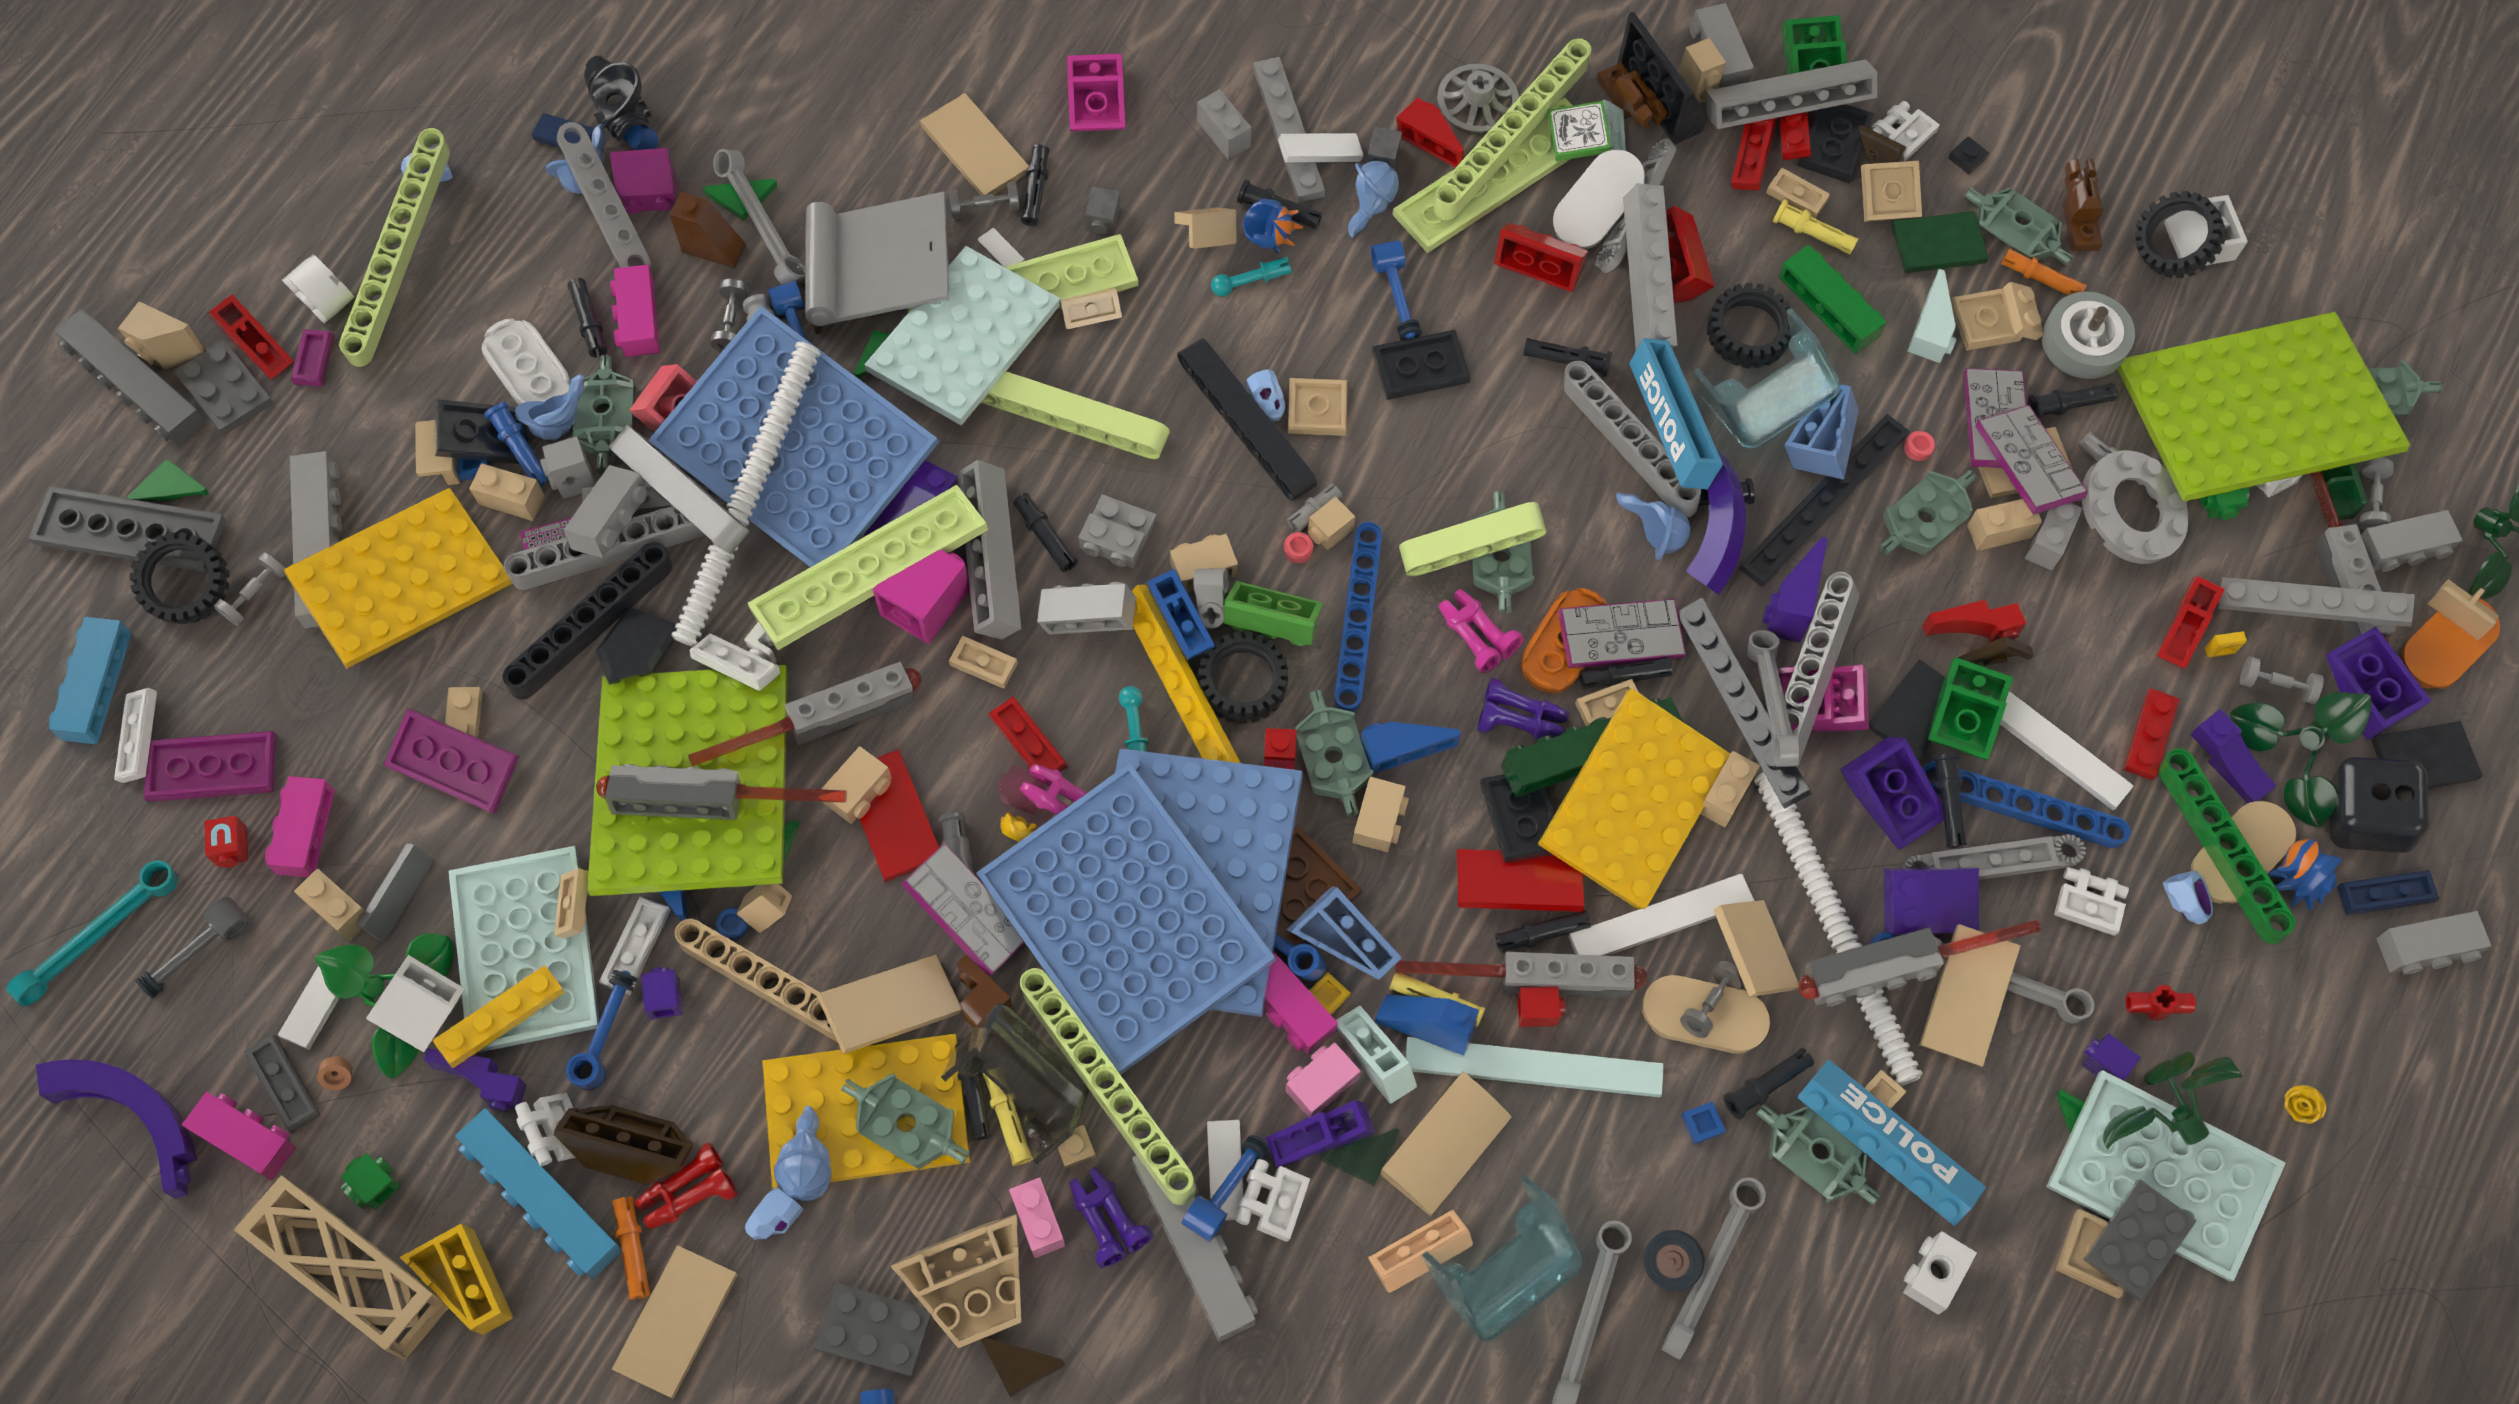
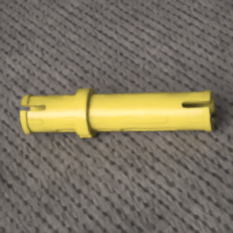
[1389,970,1485,1027]
[983,1067,1033,1166]

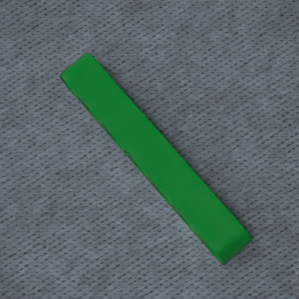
[2158,748,2296,945]

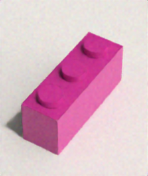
[610,264,660,357]
[265,776,335,878]
[1264,953,1338,1055]
[182,1091,296,1181]

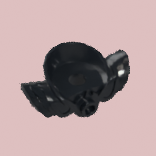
[584,56,652,142]

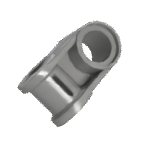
[1193,568,1229,628]

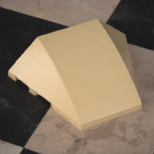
[891,1214,1021,1348]

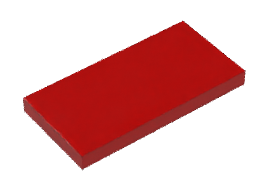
[860,749,939,883]
[1456,849,1584,912]

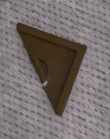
[1859,125,1907,164]
[1957,637,2034,666]
[981,1337,1065,1397]

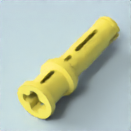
[1773,199,1858,255]

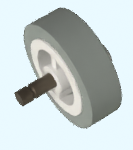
[2042,292,2135,379]

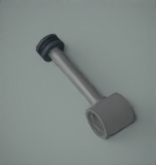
[135,897,251,998]

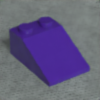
[864,460,959,537]
[1762,537,1828,643]
[2326,626,2431,740]
[1840,737,1944,850]
[1884,868,1979,934]

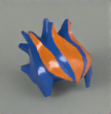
[1242,198,1303,254]
[2267,839,2342,910]

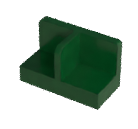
[2310,463,2368,522]

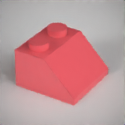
[629,364,697,432]

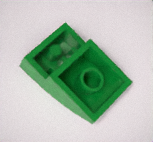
[1781,15,1847,75]
[1928,657,2014,761]

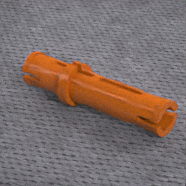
[2001,248,2087,295]
[612,1196,651,1300]

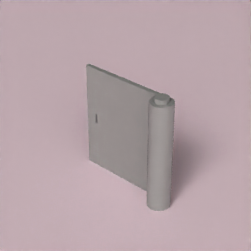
[805,192,949,326]

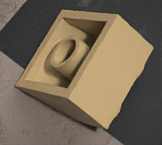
[118,301,206,370]

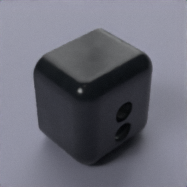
[2329,757,2429,853]

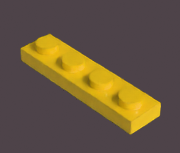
[432,965,565,1069]

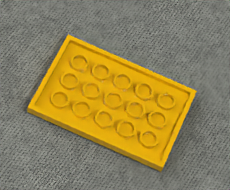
[283,488,512,669]
[1538,688,1730,910]
[762,1034,970,1190]

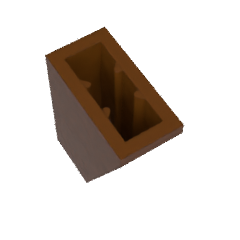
[669,192,746,268]

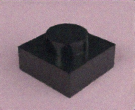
[1948,136,1989,175]

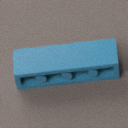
[49,617,132,745]

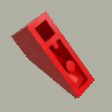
[1396,97,1464,168]
[209,294,294,380]

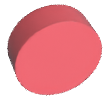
[1904,431,1935,461]
[1284,532,1314,563]

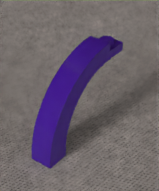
[1686,448,1746,595]
[36,1059,197,1199]

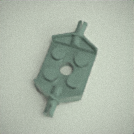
[1964,187,2074,266]
[573,355,636,473]
[2368,360,2442,415]
[1879,470,1977,556]
[1472,491,1534,614]
[1295,690,1374,817]
[841,1073,970,1169]
[1756,1104,1881,1205]

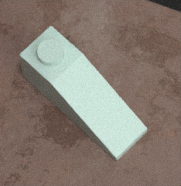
[1907,269,1956,363]
[1336,1006,1417,1104]

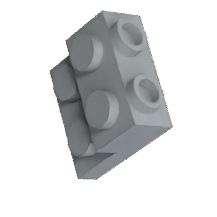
[1078,494,1156,568]

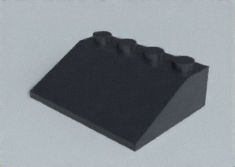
[1617,12,1707,145]

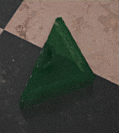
[1320,1128,1400,1186]

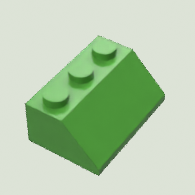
[1224,581,1323,646]

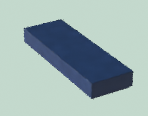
[2337,870,2439,916]

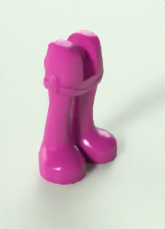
[1438,589,1524,673]
[1020,764,1088,815]

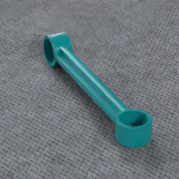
[6,860,178,1007]

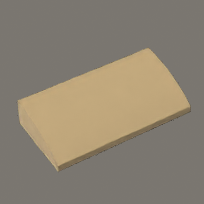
[1380,1071,1512,1216]

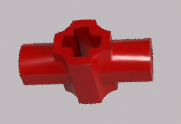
[2125,985,2196,1021]

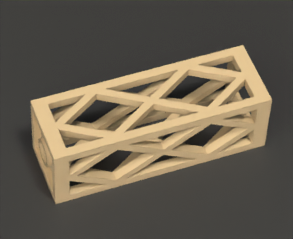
[234,1175,449,1361]

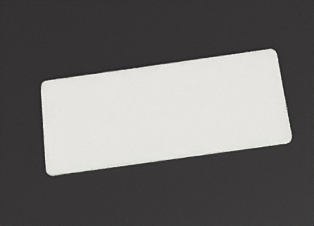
[978,228,1024,267]

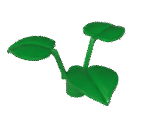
[315,933,453,1079]

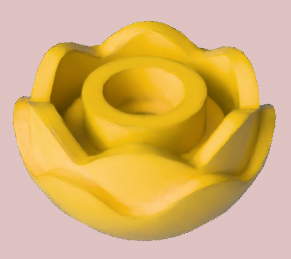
[1000,812,1037,842]
[2284,1085,2327,1124]

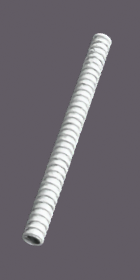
[671,342,821,647]
[1754,772,1923,1086]

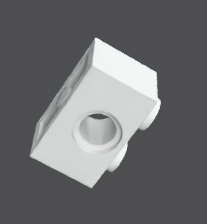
[1903,1231,1977,1315]

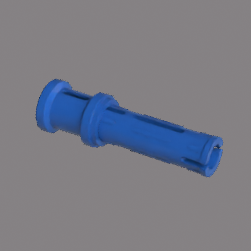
[484,401,549,487]

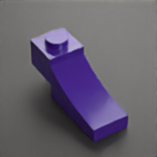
[2190,709,2277,804]
[424,1048,527,1113]
[1265,1100,1375,1168]

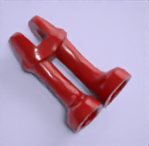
[635,1142,738,1229]

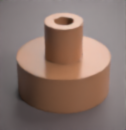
[317,1056,353,1091]

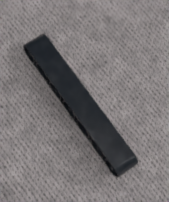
[1177,338,1317,501]
[502,541,672,700]

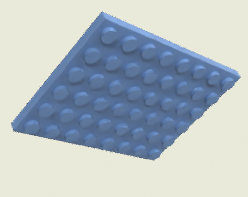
[648,306,940,567]
[1115,749,1303,1017]
[976,763,1277,1075]

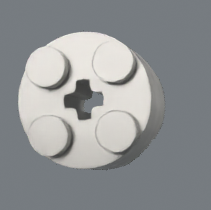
[282,254,355,324]

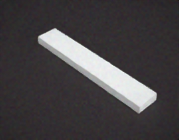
[2000,691,2134,810]
[1568,873,1754,956]

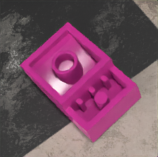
[1067,54,1125,131]
[1777,664,1869,731]

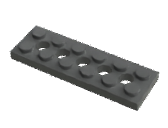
[29,486,226,573]

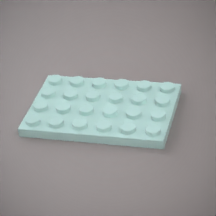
[865,246,1061,426]
[449,846,599,1053]
[2046,1070,2286,1281]

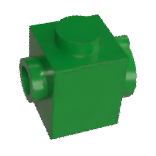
[2200,487,2249,520]
[340,1153,401,1210]

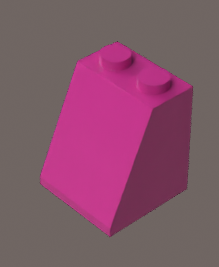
[873,549,970,645]

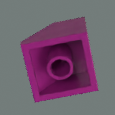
[610,148,679,213]

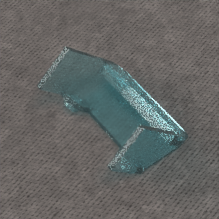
[1693,308,1840,448]
[1422,1175,1582,1342]

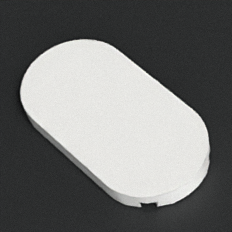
[1553,150,1645,249]
[482,319,571,405]

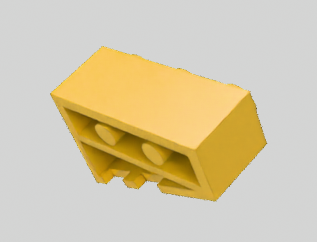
[400,1224,514,1335]

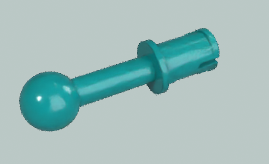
[1211,256,1292,297]
[1119,686,1149,752]

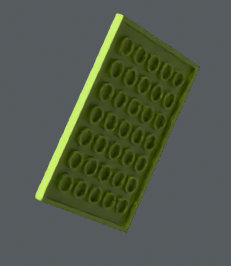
[2117,312,2410,502]
[587,665,788,896]

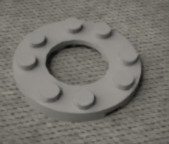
[2082,450,2188,564]

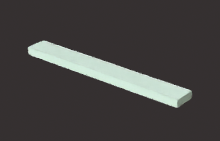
[1405,1037,1663,1097]

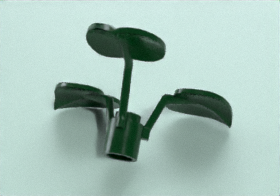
[2468,483,2519,599]
[2230,692,2371,827]
[2103,1052,2242,1150]

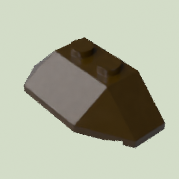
[554,1105,693,1185]

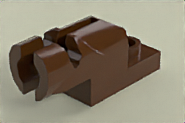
[1596,63,1667,129]
[2062,158,2103,251]
[957,954,1024,1056]

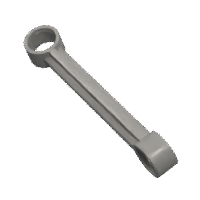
[713,149,805,286]
[1747,630,1799,767]
[1934,937,2094,1024]
[1661,1178,1766,1360]
[1552,1220,1632,1404]

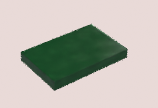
[1891,211,1989,273]

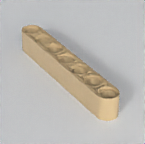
[675,919,838,1043]

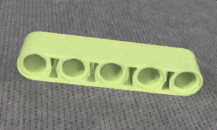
[1399,502,1547,576]

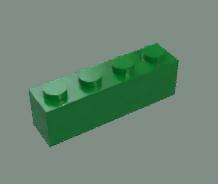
[1778,245,1887,355]

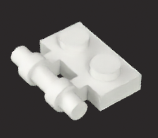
[1872,101,1940,162]
[2054,867,2129,936]
[515,1093,575,1166]
[1236,1159,1310,1242]

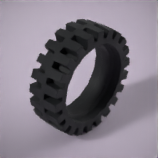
[2134,191,2226,278]
[1707,283,1795,368]
[130,532,230,624]
[1198,631,1288,724]

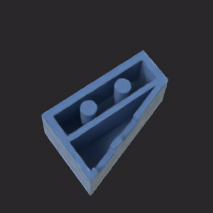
[1784,382,1859,479]
[1286,886,1402,980]

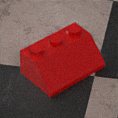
[1666,206,1715,303]
[1494,222,1588,292]

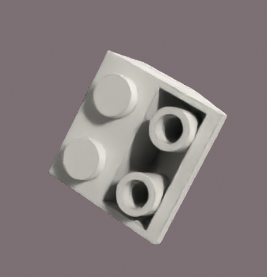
[2164,195,2248,265]
[366,955,465,1052]

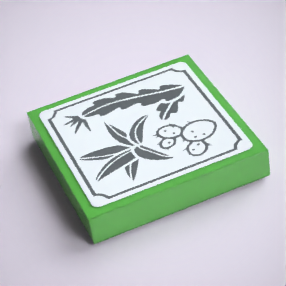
[1548,101,1611,161]

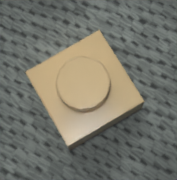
[1865,1070,1906,1109]
[1053,1125,1096,1169]

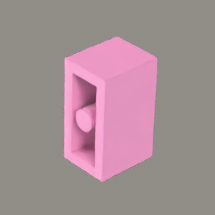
[1285,1043,1361,1118]
[1009,1177,1065,1259]

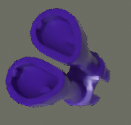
[1477,677,1569,739]
[1069,1167,1154,1268]

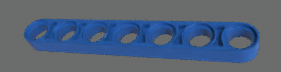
[1334,522,1382,712]
[1923,761,2131,848]

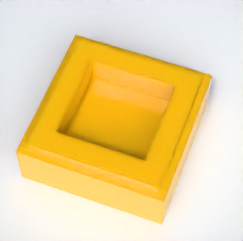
[2204,631,2247,657]
[1309,972,1351,1015]

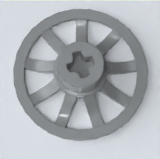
[1437,64,1519,134]

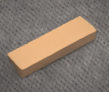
[1368,1210,1473,1293]

